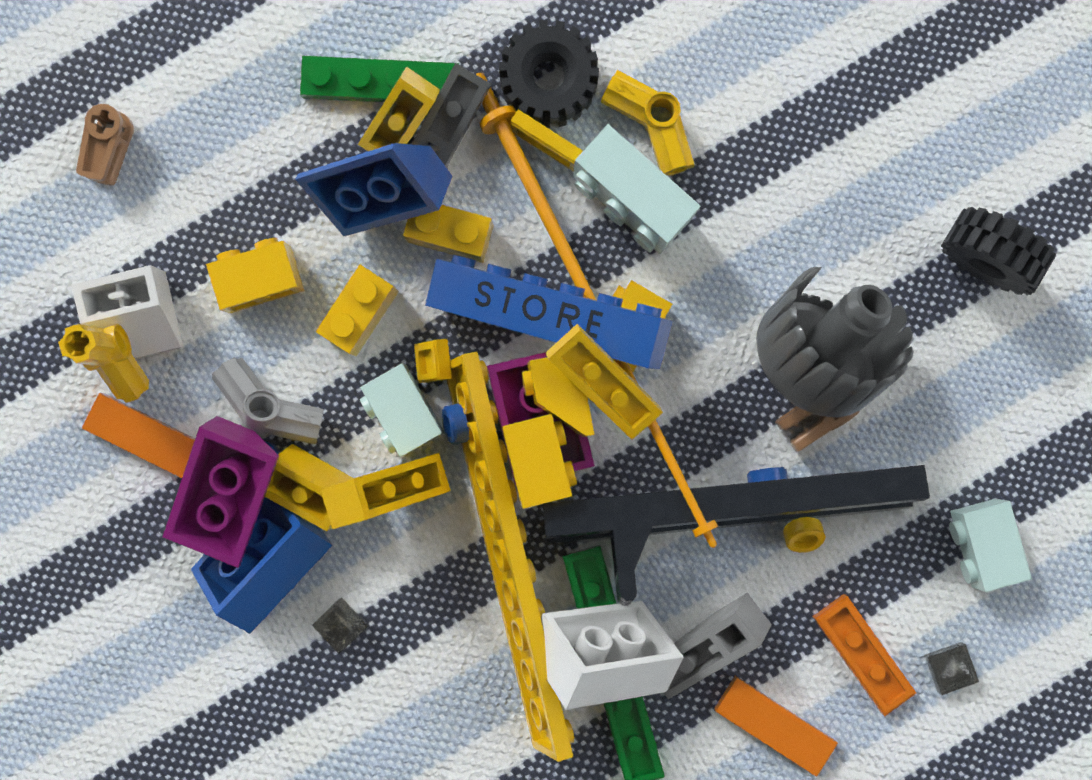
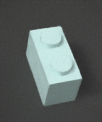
[360,363,445,457]
[949,499,1032,592]

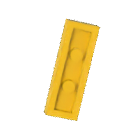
[546,324,663,440]

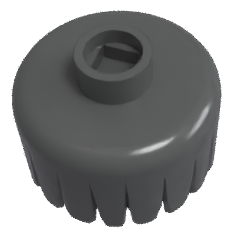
[756,267,914,417]

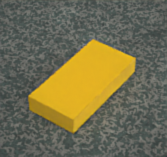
[511,109,583,172]

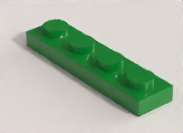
[300,56,459,102]

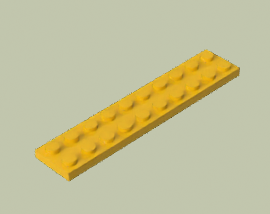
[447,351,574,762]

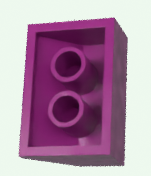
[487,352,595,486]
[163,416,279,568]

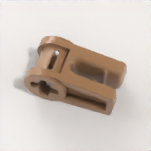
[76,104,134,186]
[775,406,860,452]

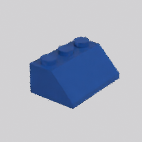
[295,143,453,236]
[191,497,333,634]

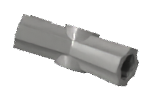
[212,358,324,444]

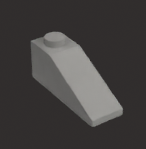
[663,593,772,699]

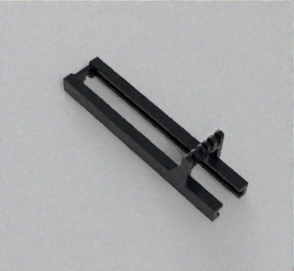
[543,465,930,606]

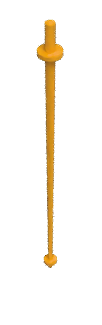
[476,73,718,548]

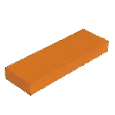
[82,393,195,478]
[812,594,917,716]
[714,675,838,777]

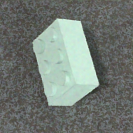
[573,124,701,254]

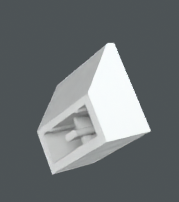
[71,265,183,359]

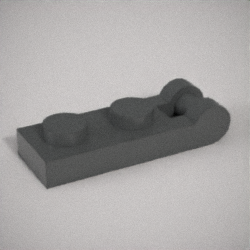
[412,63,492,168]

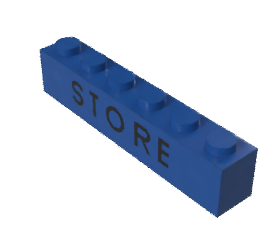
[425,254,673,369]

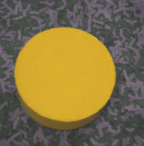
[783,517,826,553]

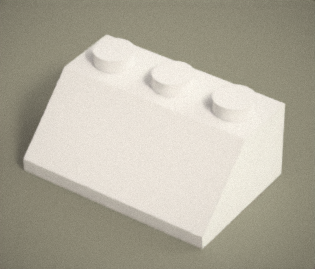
[541,601,684,710]

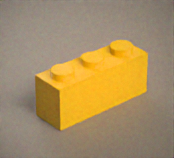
[320,453,451,529]

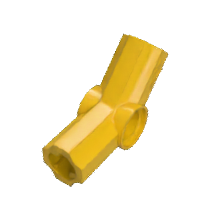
[601,70,695,176]
[58,324,149,403]

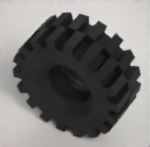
[499,20,599,128]
[941,207,1056,295]

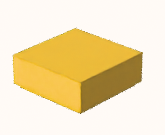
[414,339,452,383]

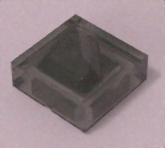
[312,597,368,654]
[924,642,979,695]

